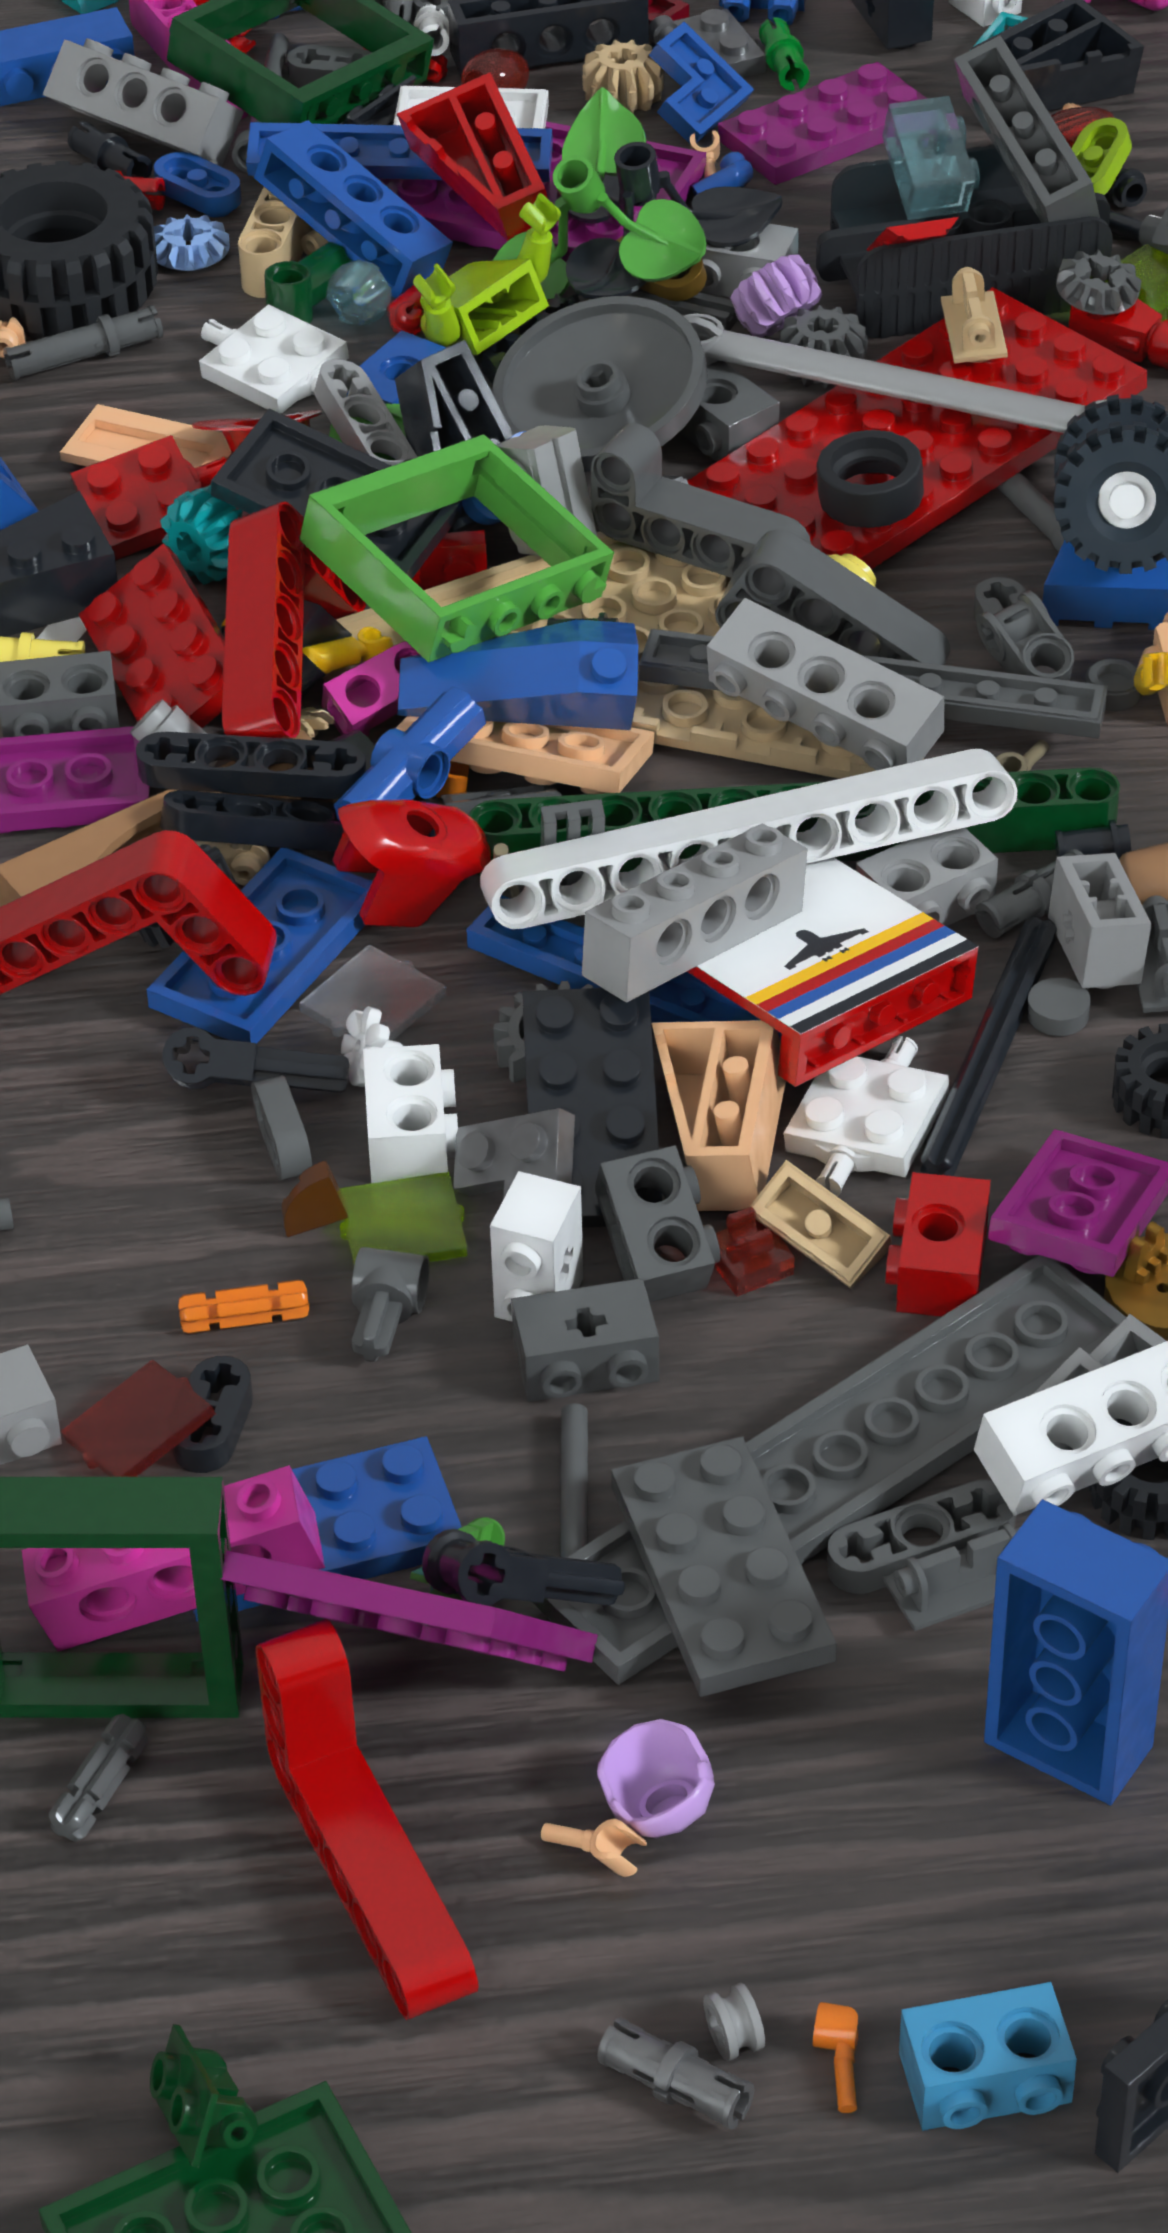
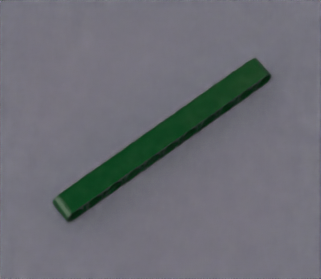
[469,767,1120,876]

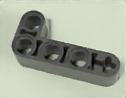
[591,423,811,578]
[715,529,950,665]

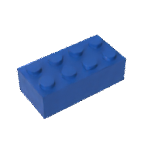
[984,1499,1168,1806]

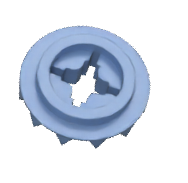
[154,214,230,271]

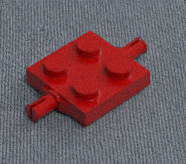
[70,435,226,560]

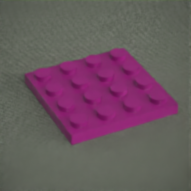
[220,1550,598,1672]

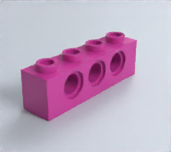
[22,1465,325,1652]

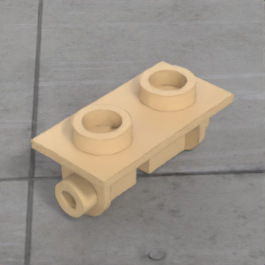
[941,267,1008,363]

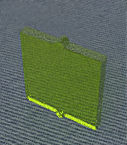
[339,1172,467,1267]

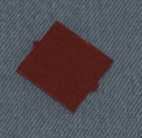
[61,1359,216,1477]

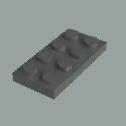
[611,1436,837,1697]

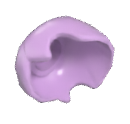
[597,1719,715,1838]

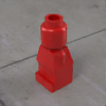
[1069,299,1168,370]

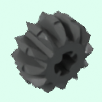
[778,305,868,389]

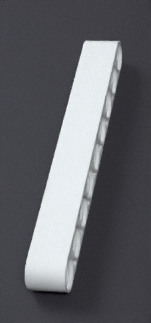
[480,749,1017,929]

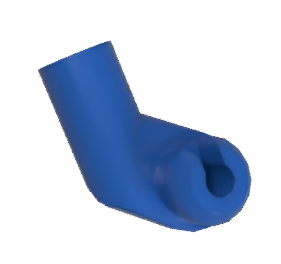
[691,152,753,197]

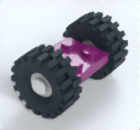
[1054,394,1168,574]

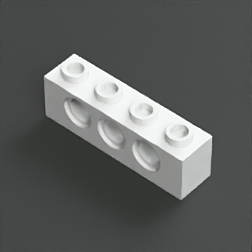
[974,1341,1168,1516]

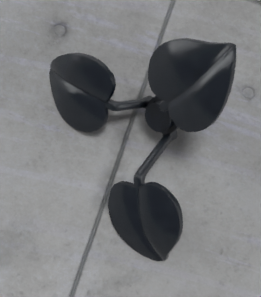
[566,142,783,299]

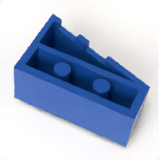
[1042,540,1168,630]

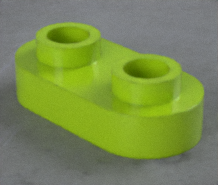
[1071,118,1132,195]

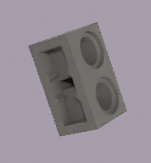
[0,651,119,738]
[594,1145,720,1302]

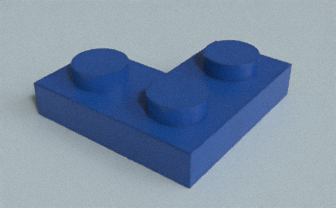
[649,22,755,144]

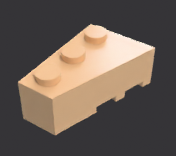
[651,1020,786,1211]

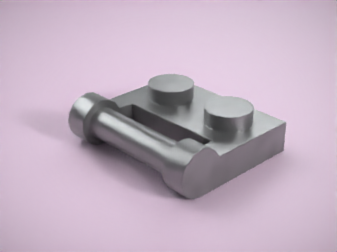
[649,8,766,78]

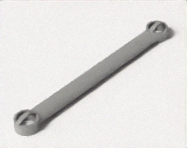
[684,313,1107,433]

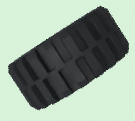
[0,161,158,338]

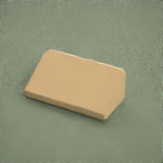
[746,1160,892,1289]

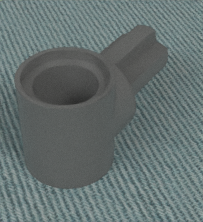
[351,1247,429,1362]

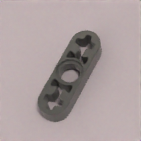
[827,1480,1016,1594]

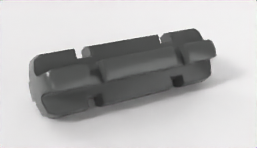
[49,1714,148,1842]

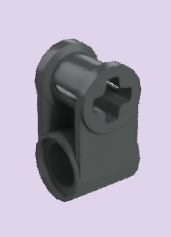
[976,590,1074,681]

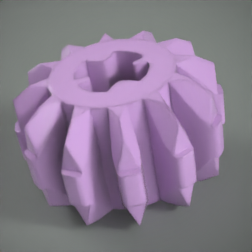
[730,255,823,338]

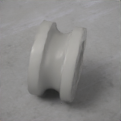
[703,1982,765,2062]

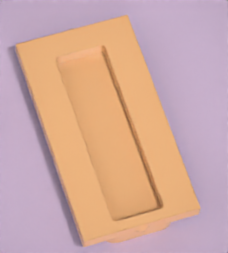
[60,404,232,468]

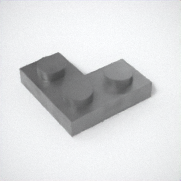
[453,1108,575,1200]

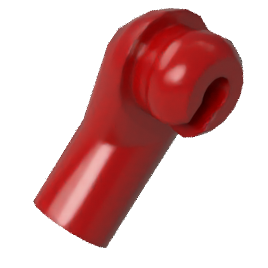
[387,284,424,335]

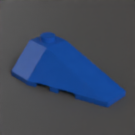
[397,619,639,730]

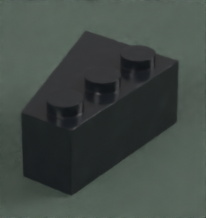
[962,0,1144,111]
[395,340,514,533]
[0,491,118,637]

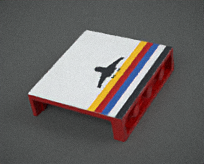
[687,858,979,1087]

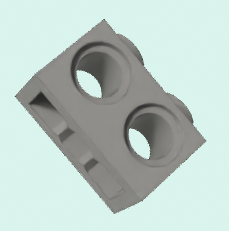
[856,828,998,926]

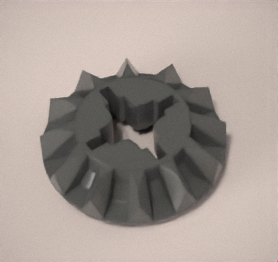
[1056,249,1142,315]

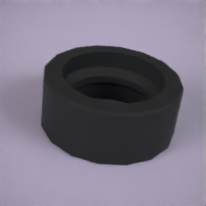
[816,430,924,528]

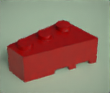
[397,72,549,241]

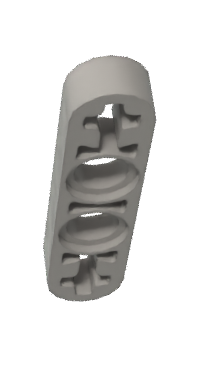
[314,359,417,466]

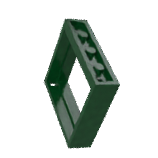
[167,0,434,124]
[0,1477,244,1718]

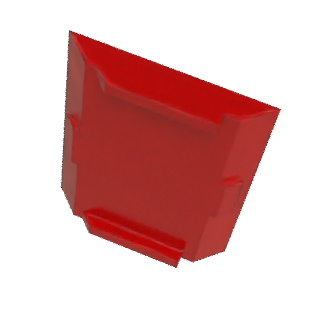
[866,217,959,251]

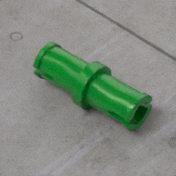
[759,17,810,91]

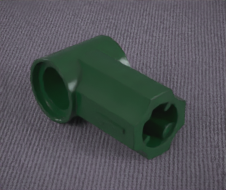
[264,242,355,324]

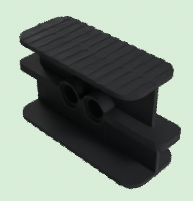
[816,144,1113,339]

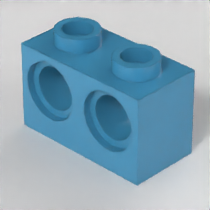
[899,1982,1077,2131]

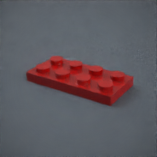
[78,543,225,728]

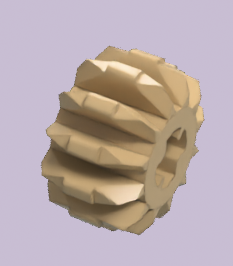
[582,40,664,113]

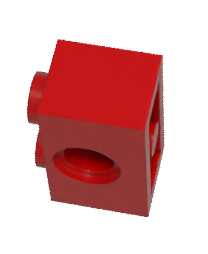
[885,1172,991,1317]

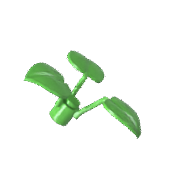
[492,87,706,299]

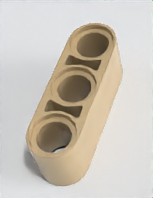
[238,187,313,298]

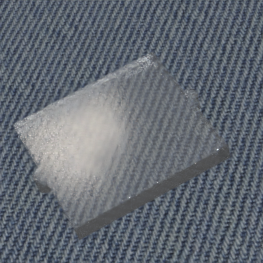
[299,945,447,1041]

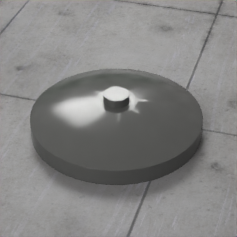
[492,296,708,472]

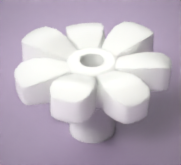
[341,1006,402,1087]

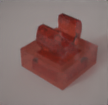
[714,1206,795,1297]

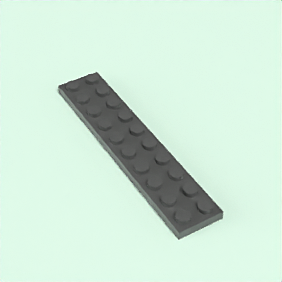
[532,1255,1126,1685]

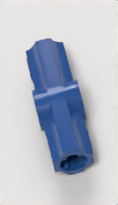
[334,686,486,821]

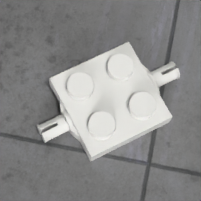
[199,304,349,414]
[784,1036,949,1196]

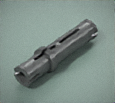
[3,305,163,381]

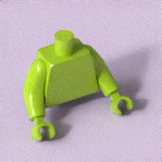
[413,193,561,355]

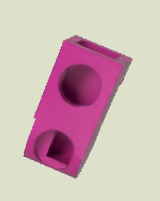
[321,641,419,737]

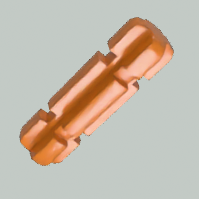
[178,1279,309,1334]

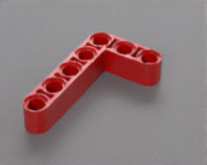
[222,502,366,739]
[0,830,277,996]
[256,1618,479,2020]

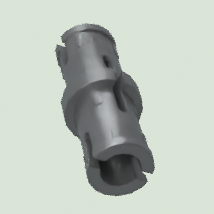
[597,2017,755,2130]

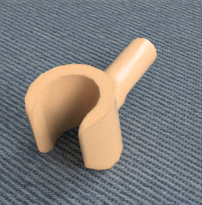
[690,130,720,178]
[541,1819,647,1877]

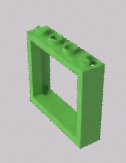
[299,434,614,662]

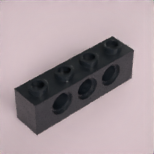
[448,0,649,77]

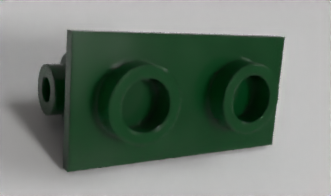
[150,2024,258,2167]

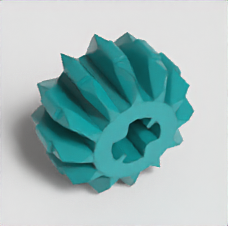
[160,485,243,585]

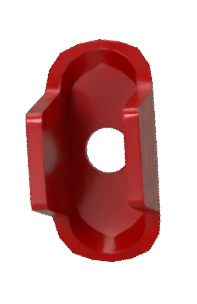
[332,800,491,927]

